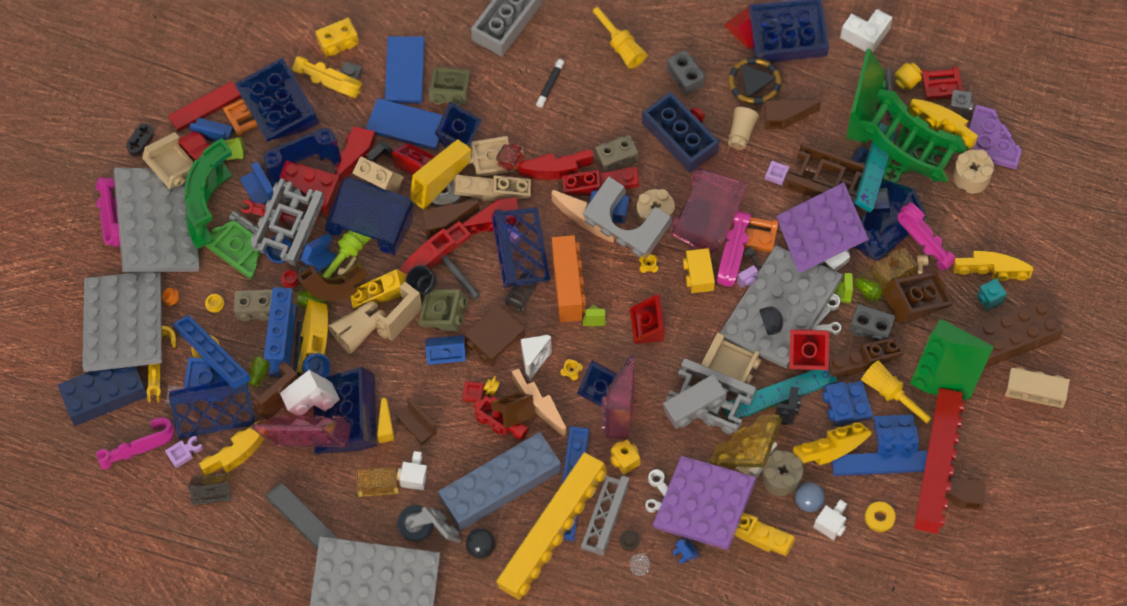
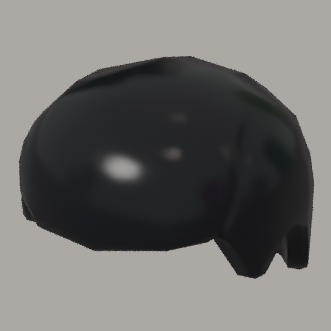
[406,265,437,296]
[759,306,784,336]
[465,528,496,559]

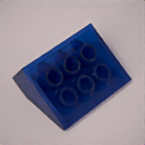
[749,0,829,62]
[234,57,320,142]
[314,367,377,454]

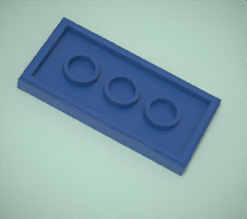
[385,37,424,103]
[366,98,448,151]

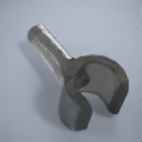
[743,247,762,269]

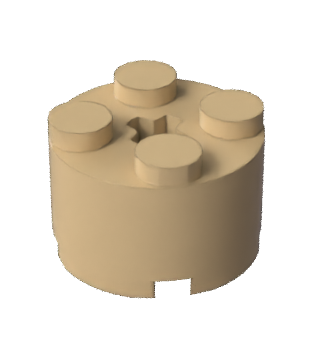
[953,150,994,194]
[637,189,675,226]

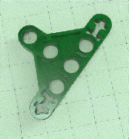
[882,125,945,187]

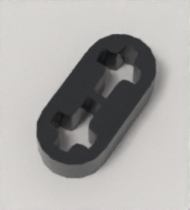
[126,123,154,157]

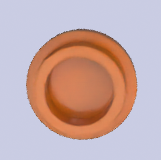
[162,288,179,306]

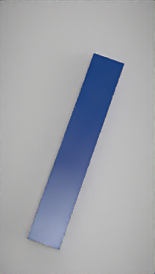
[173,315,251,389]
[562,426,589,541]
[832,451,952,476]

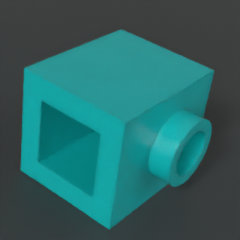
[977,278,1007,311]

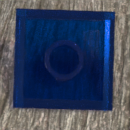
[435,102,482,148]
[577,360,626,412]

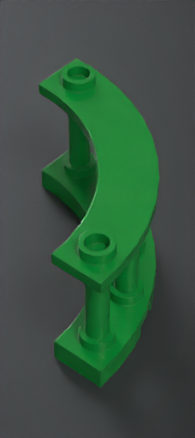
[859,89,968,183]
[185,138,233,249]

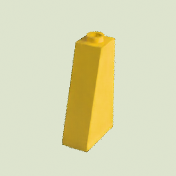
[410,139,472,210]

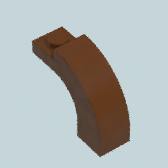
[296,262,368,301]

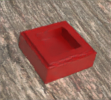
[462,381,484,403]

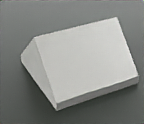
[521,335,552,382]

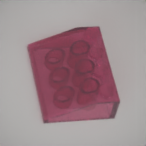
[602,355,635,440]
[251,415,351,447]

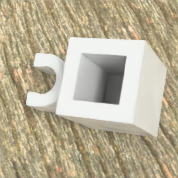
[397,451,428,491]
[814,500,847,540]

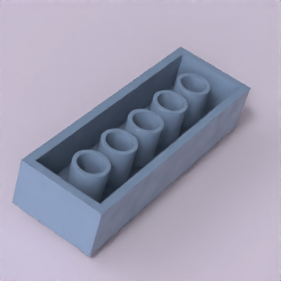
[438,432,561,531]

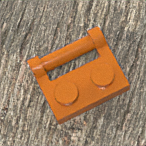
[223,93,271,137]
[744,217,778,253]

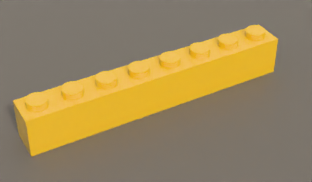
[496,452,607,600]

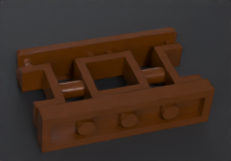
[784,143,865,209]

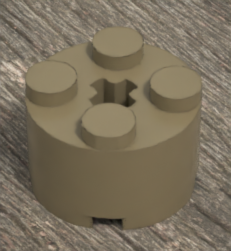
[762,450,803,497]

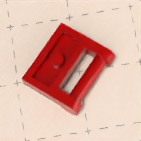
[921,67,963,100]

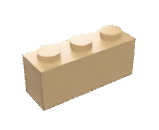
[1005,367,1070,408]

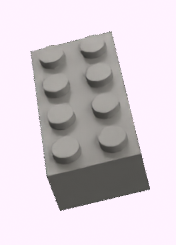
[471,0,542,57]

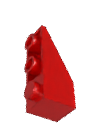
[335,126,376,183]
[463,197,521,235]

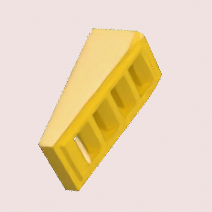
[377,398,395,443]

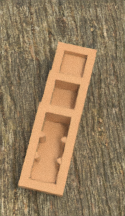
[552,190,616,243]
[512,369,566,436]

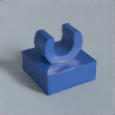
[673,539,700,563]

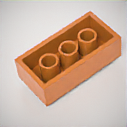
[552,235,586,323]

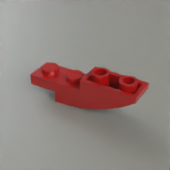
[518,149,593,180]
[562,167,640,196]
[399,221,471,274]

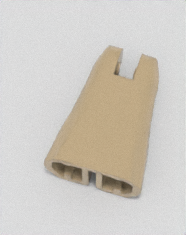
[328,301,387,354]

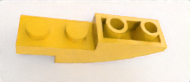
[908,99,978,150]
[953,251,1033,281]
[296,299,328,374]
[199,420,270,477]
[793,422,871,465]
[735,513,795,557]

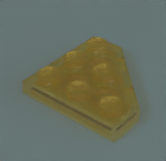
[710,415,782,468]

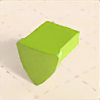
[224,137,245,161]
[834,273,853,303]
[583,305,606,326]

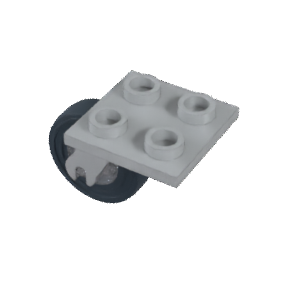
[398,505,462,543]

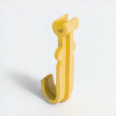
[292,56,362,99]
[147,326,176,403]

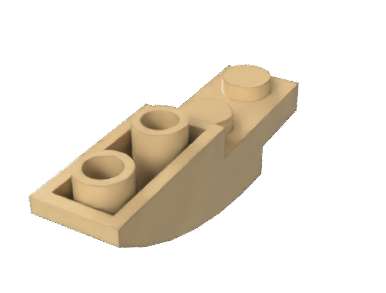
[454,175,531,201]

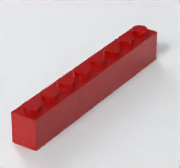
[914,388,965,534]

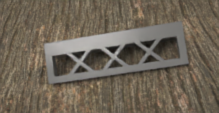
[581,476,629,556]

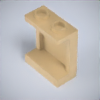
[142,132,194,190]
[353,157,405,194]
[374,282,422,341]
[701,333,761,385]

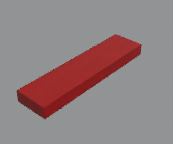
[168,81,242,132]

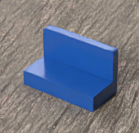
[190,118,234,142]
[240,162,274,205]
[300,234,337,271]
[425,335,466,365]

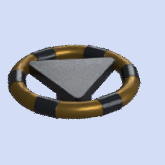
[728,57,782,105]

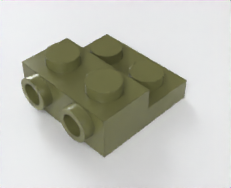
[429,67,470,106]
[418,290,468,331]

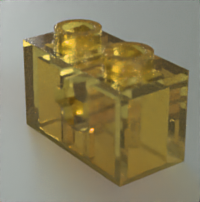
[872,247,918,289]
[356,466,398,497]

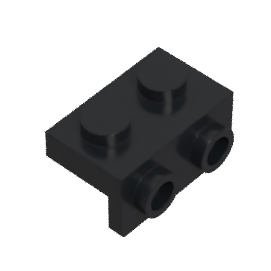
[774,387,802,425]

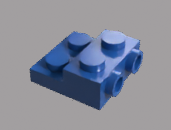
[183,357,229,402]
[822,381,873,427]
[873,414,919,454]

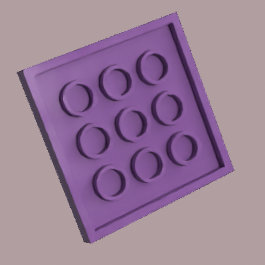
[776,183,869,273]
[653,456,756,550]

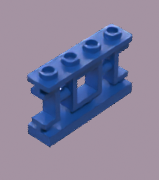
[264,287,297,377]

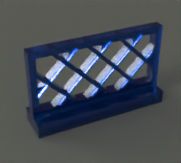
[491,207,550,288]
[169,381,256,439]

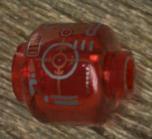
[496,143,524,172]

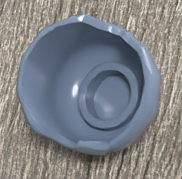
[795,482,825,513]

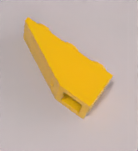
[350,269,407,309]

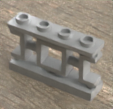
[251,178,325,266]
[665,358,757,435]

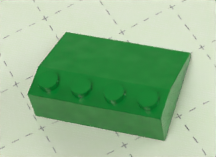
[846,48,887,144]
[910,319,994,400]

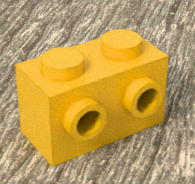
[315,18,359,57]
[683,248,715,293]

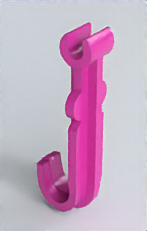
[95,178,120,247]
[898,202,956,271]
[717,211,751,287]
[96,417,175,469]

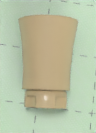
[728,107,759,150]

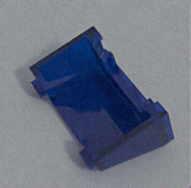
[261,128,341,188]
[325,177,413,255]
[854,180,926,260]

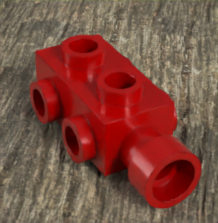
[473,396,529,441]

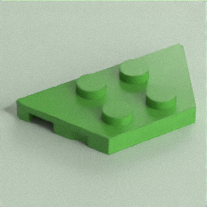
[205,220,261,281]

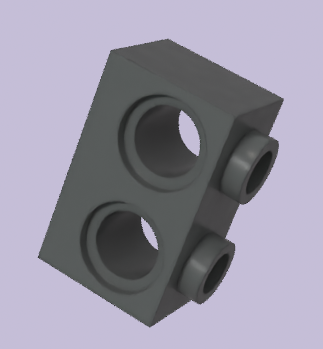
[666,50,706,96]
[849,304,895,342]

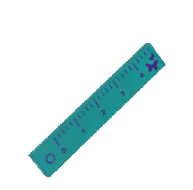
[854,123,896,213]
[723,370,838,419]

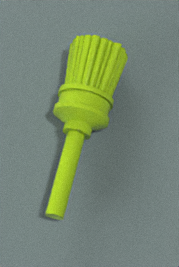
[322,216,377,278]

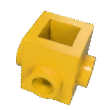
[610,439,640,475]

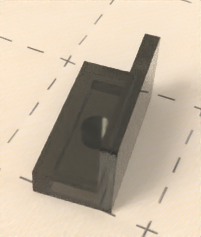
[189,473,232,505]

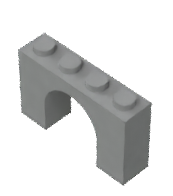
[583,177,673,259]

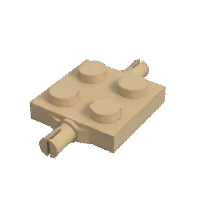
[468,136,524,177]

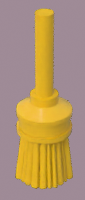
[593,7,648,69]
[861,360,932,424]

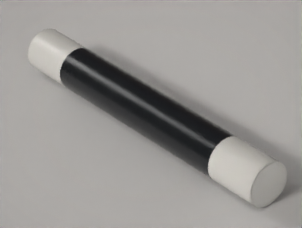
[536,59,564,108]

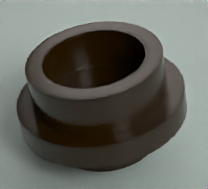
[620,530,640,550]

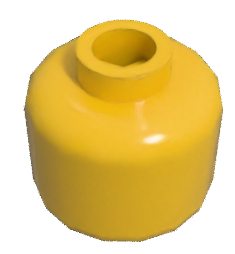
[894,63,922,90]

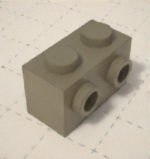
[595,135,639,172]
[234,290,272,321]

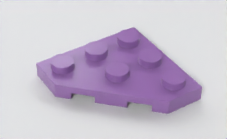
[966,105,1022,170]

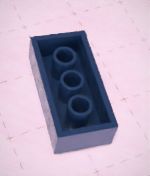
[642,92,719,173]
[57,366,147,426]

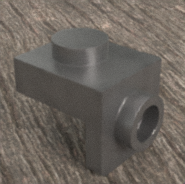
[951,90,974,119]

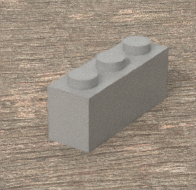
[663,374,726,429]

